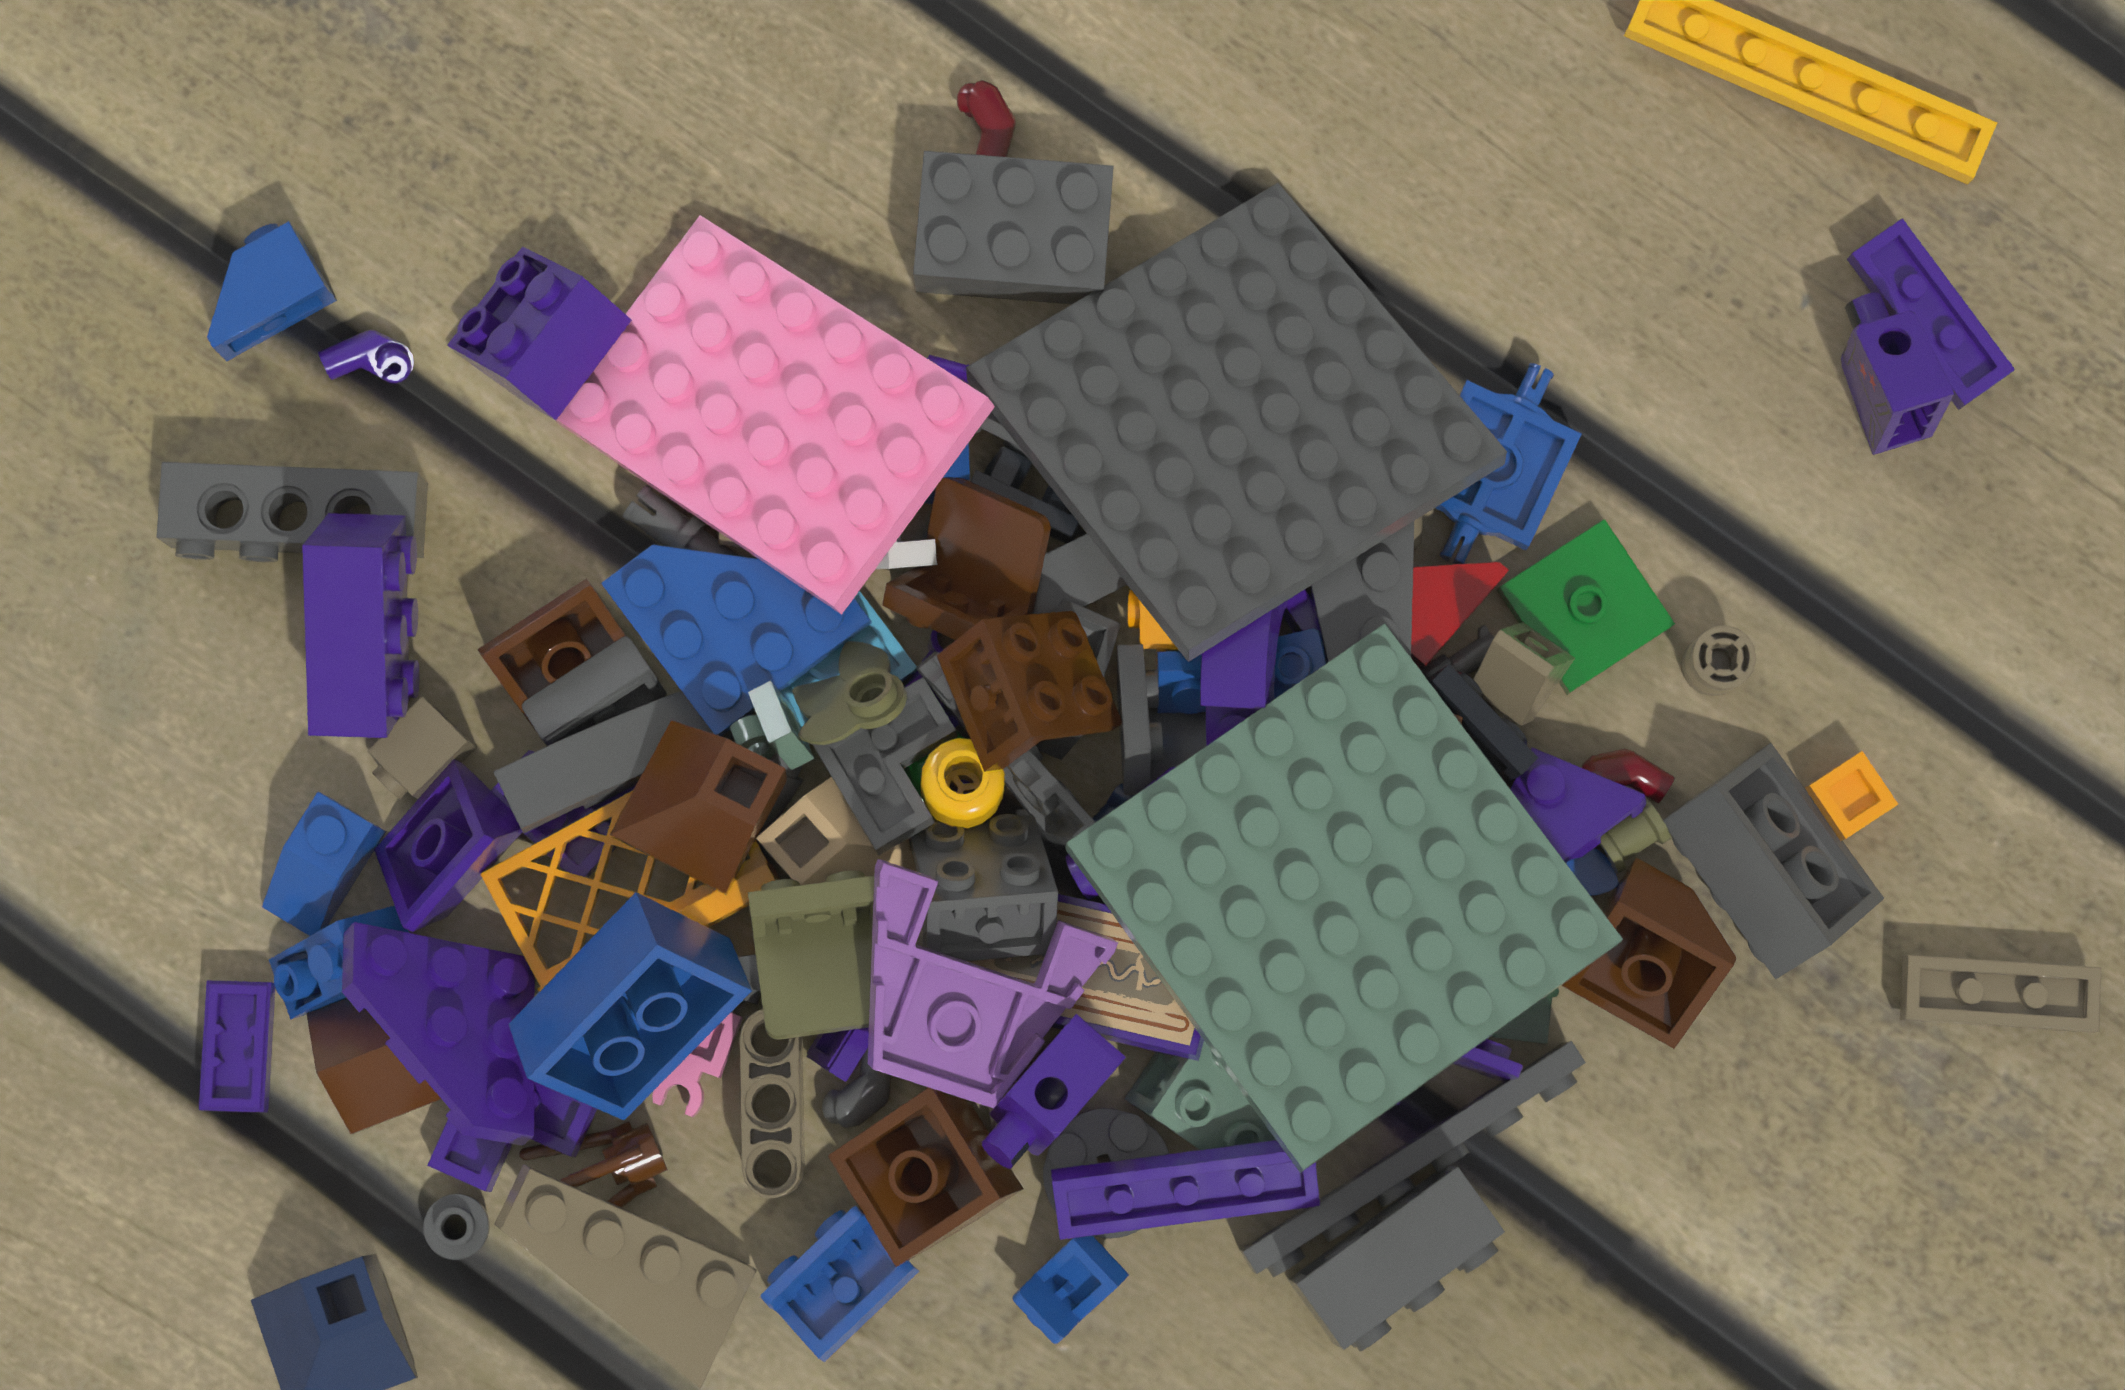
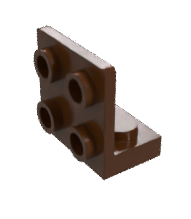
[936,611,1122,772]

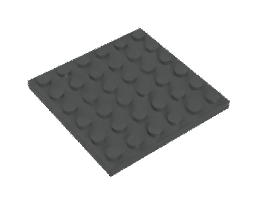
[966,183,1507,662]

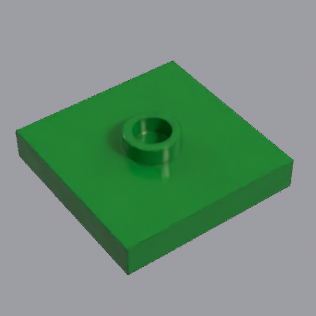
[1497,519,1675,695]

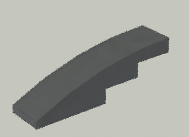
[493,691,753,833]

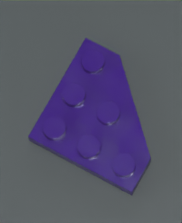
[342,922,535,1146]

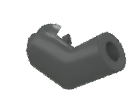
[822,1048,892,1128]

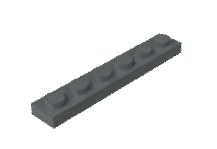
[1239,1041,1586,1277]

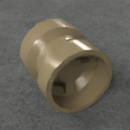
[1681,625,1756,697]

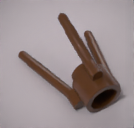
[519,1121,668,1207]

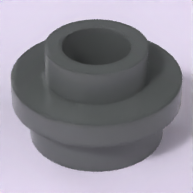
[423,1194,490,1260]

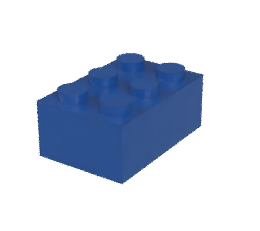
[508,892,752,1120]

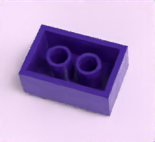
[302,513,420,738]

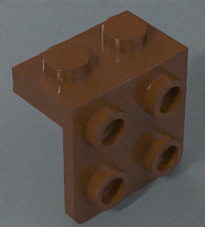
[882,477,1051,640]

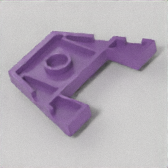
[868,859,1118,1108]

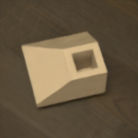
[756,777,917,885]

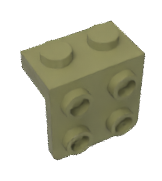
[748,871,874,1040]

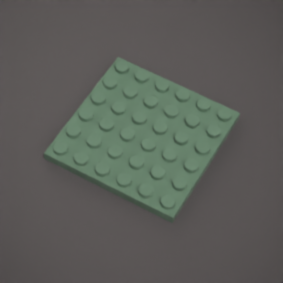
[1065,624,1623,1173]

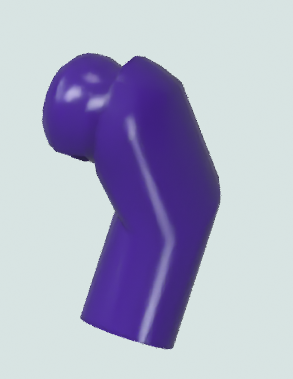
[318,330,414,383]

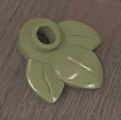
[792,641,907,745]

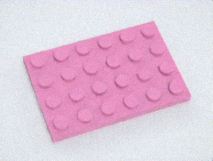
[555,215,995,615]

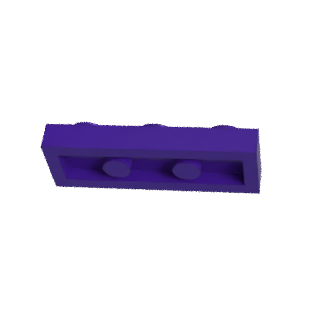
[1847,218,2015,410]

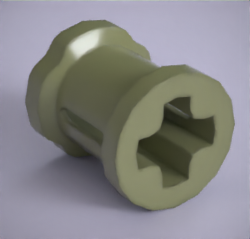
[1595,792,1671,875]

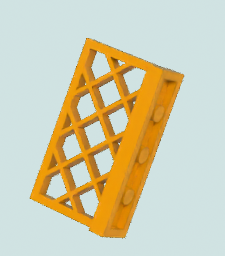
[480,791,781,992]

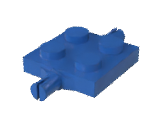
[1435,363,1582,565]

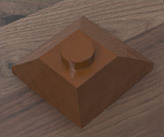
[1562,857,1736,1049]

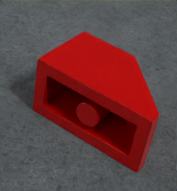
[1411,562,1509,670]

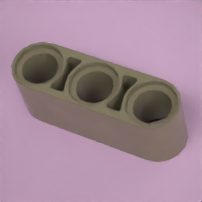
[740,1009,805,1199]

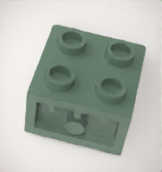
[1124,1041,1276,1150]

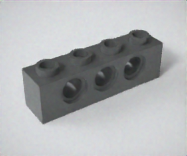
[156,462,428,562]

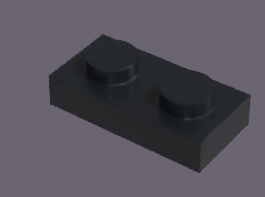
[1426,664,1538,783]

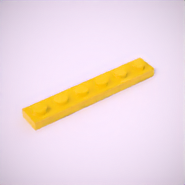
[1624,0,1998,185]

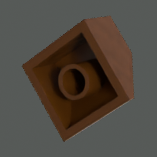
[828,1087,1024,1267]

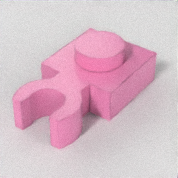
[652,1013,743,1117]

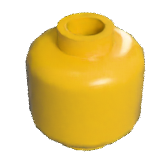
[921,738,1005,828]

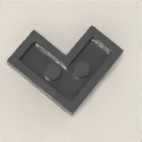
[813,677,958,856]

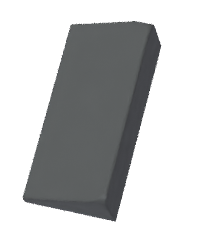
[522,636,667,746]

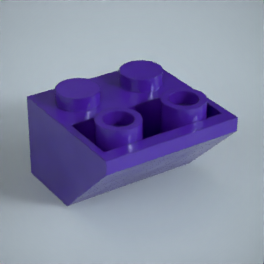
[447,246,632,420]

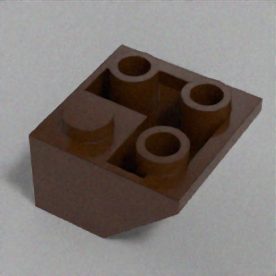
[610,720,787,895]

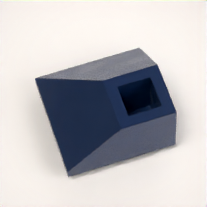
[251,1254,418,1390]

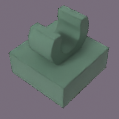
[730,680,814,770]

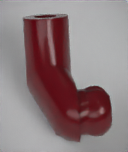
[956,80,1016,157]
[1582,748,1675,804]

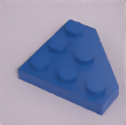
[601,545,872,736]

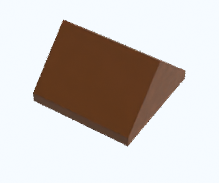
[478,578,626,740]
[307,998,442,1134]

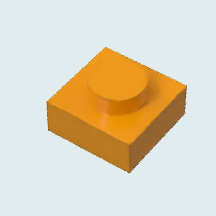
[1805,751,1898,841]

